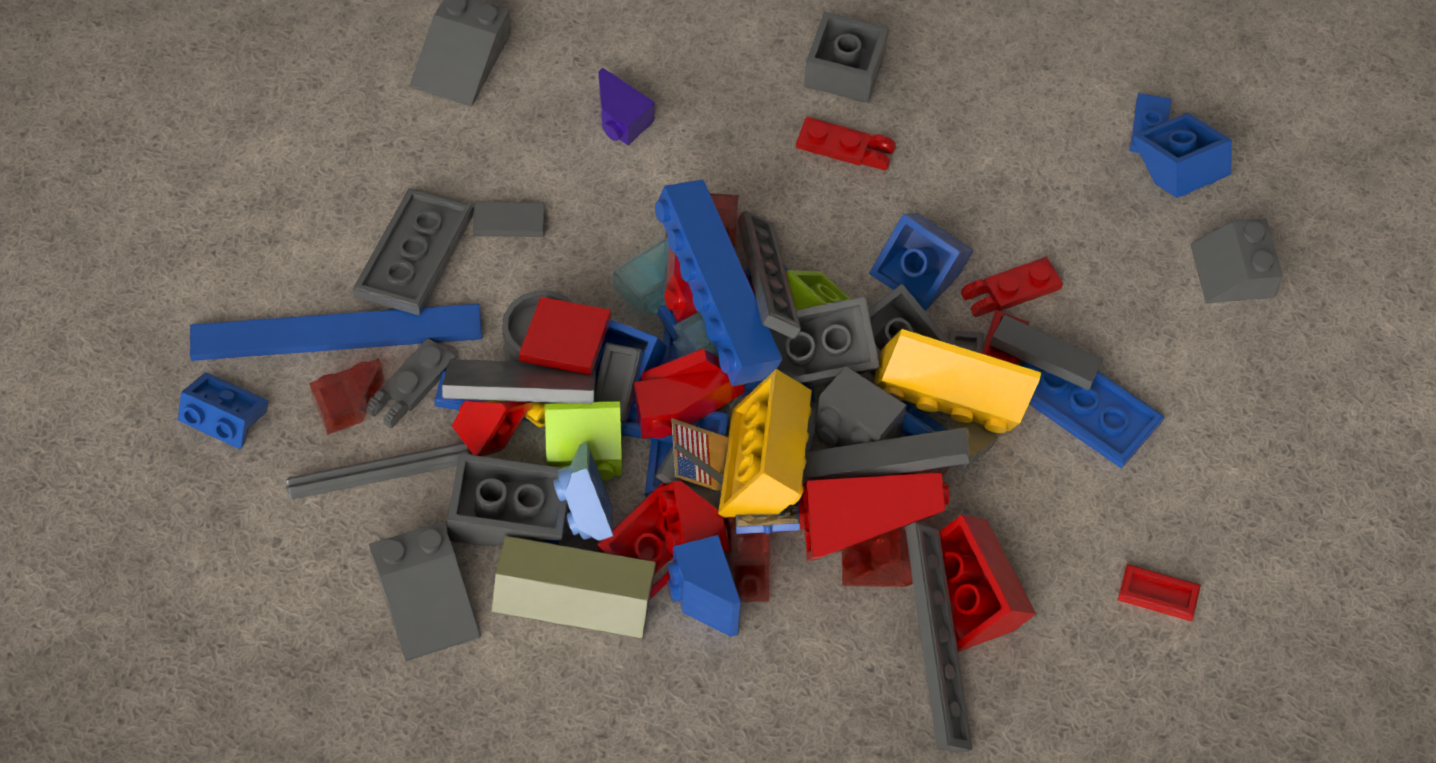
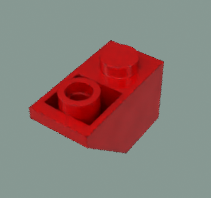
[659,481,730,554]

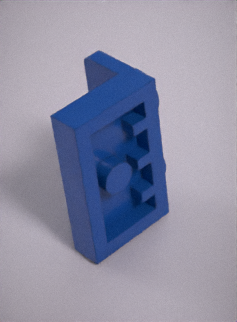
[178,372,269,449]

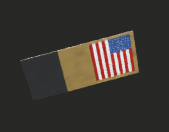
[672,419,729,492]

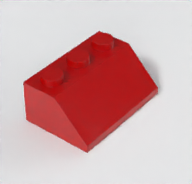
[907,514,1036,652]

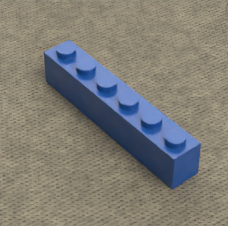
[655,179,782,386]

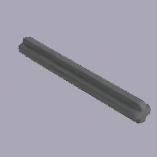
[286,442,470,499]

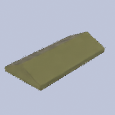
[492,536,656,638]

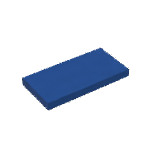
[1020,361,1165,469]

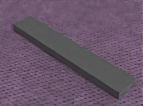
[737,211,801,339]
[802,427,970,484]
[905,522,972,753]

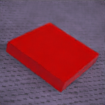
[519,297,612,375]

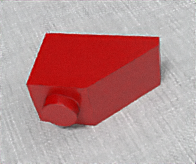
[451,399,533,456]

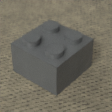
[804,11,889,103]
[815,366,906,447]

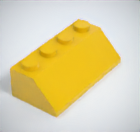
[873,329,1041,433]
[718,369,812,517]

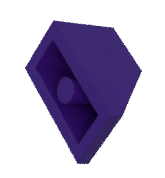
[598,68,655,145]

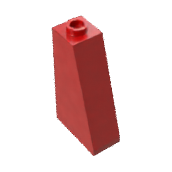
[801,473,949,561]

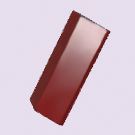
[596,482,726,600]

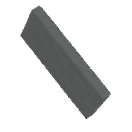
[353,188,474,316]
[442,359,597,404]

